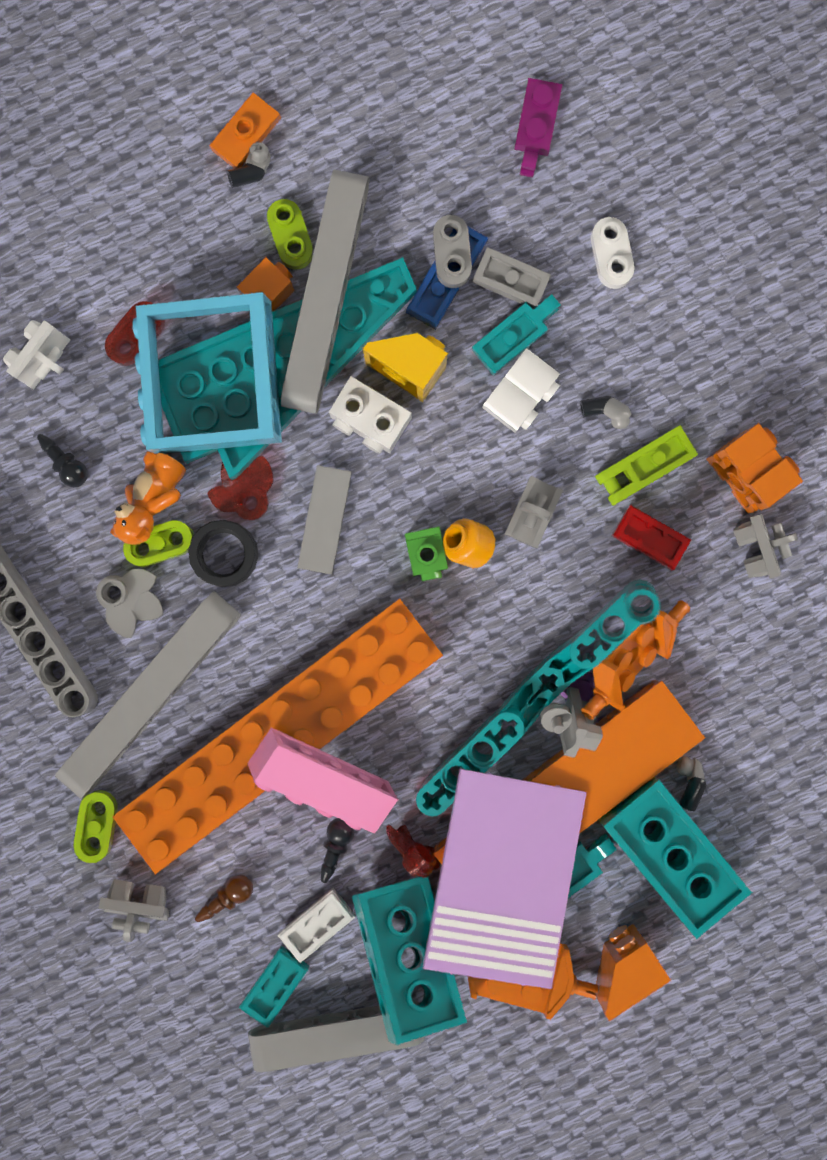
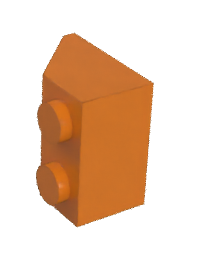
[595,924,671,1022]

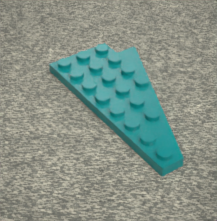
[158,257,417,480]

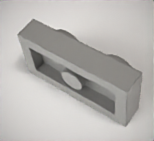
[472,247,551,309]

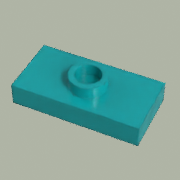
[239,946,309,1028]

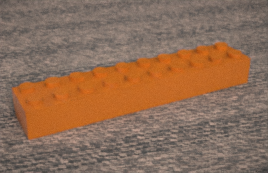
[112,598,443,875]

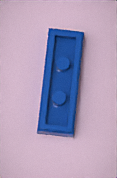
[406,226,488,330]

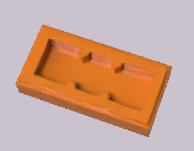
[209,92,281,169]

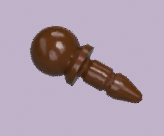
[195,875,253,922]

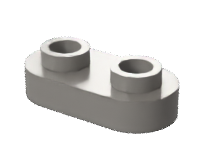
[433,215,472,288]

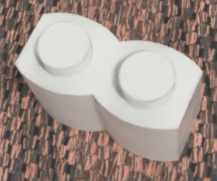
[482,348,560,433]

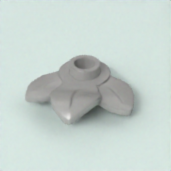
[96,569,164,638]

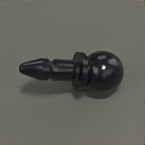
[37,434,88,488]
[321,818,355,883]

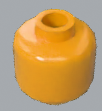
[443,518,495,568]

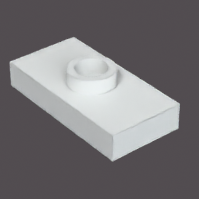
[278,887,356,963]

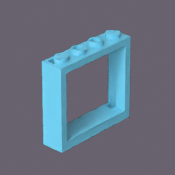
[133,292,282,454]

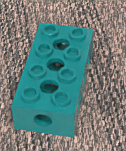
[598,777,752,939]
[352,875,467,1045]

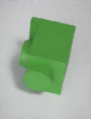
[405,527,448,582]

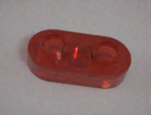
[105,301,165,366]

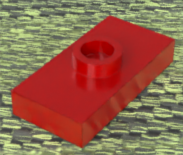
[611,505,691,571]

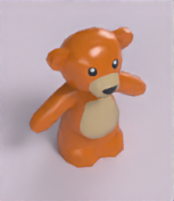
[110,452,186,545]

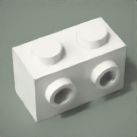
[329,376,412,454]

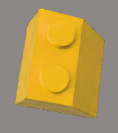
[363,333,448,402]

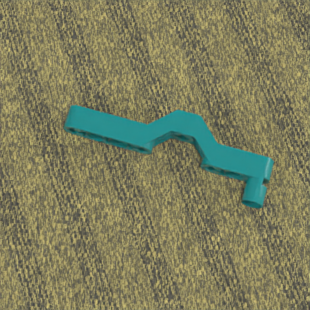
[416,579,660,817]

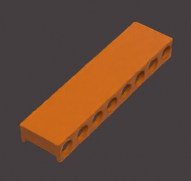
[433,680,705,865]

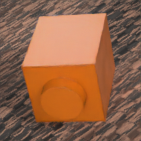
[236,257,295,312]

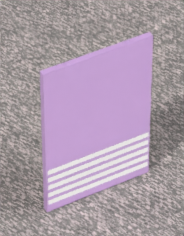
[423,769,587,989]

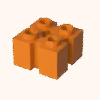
[706,423,803,514]

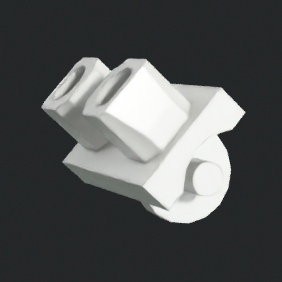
[3,320,70,390]

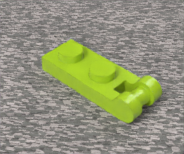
[594,425,698,506]

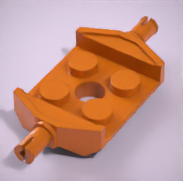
[581,600,690,720]
[467,943,598,1020]

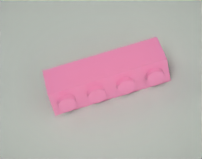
[248,728,398,834]

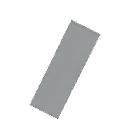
[297,465,352,575]

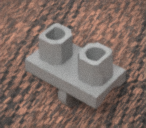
[504,476,563,549]
[733,514,798,578]
[540,687,603,758]
[98,879,170,942]

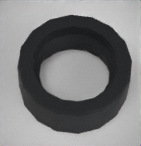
[188,520,259,587]

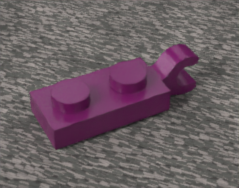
[514,78,563,178]

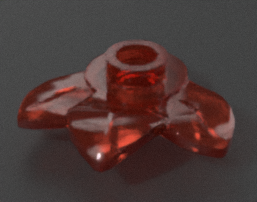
[208,456,273,520]
[386,824,440,878]

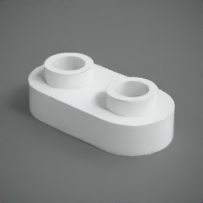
[591,217,634,289]

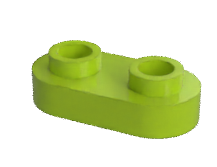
[267,199,314,270]
[123,520,194,567]
[73,790,118,863]

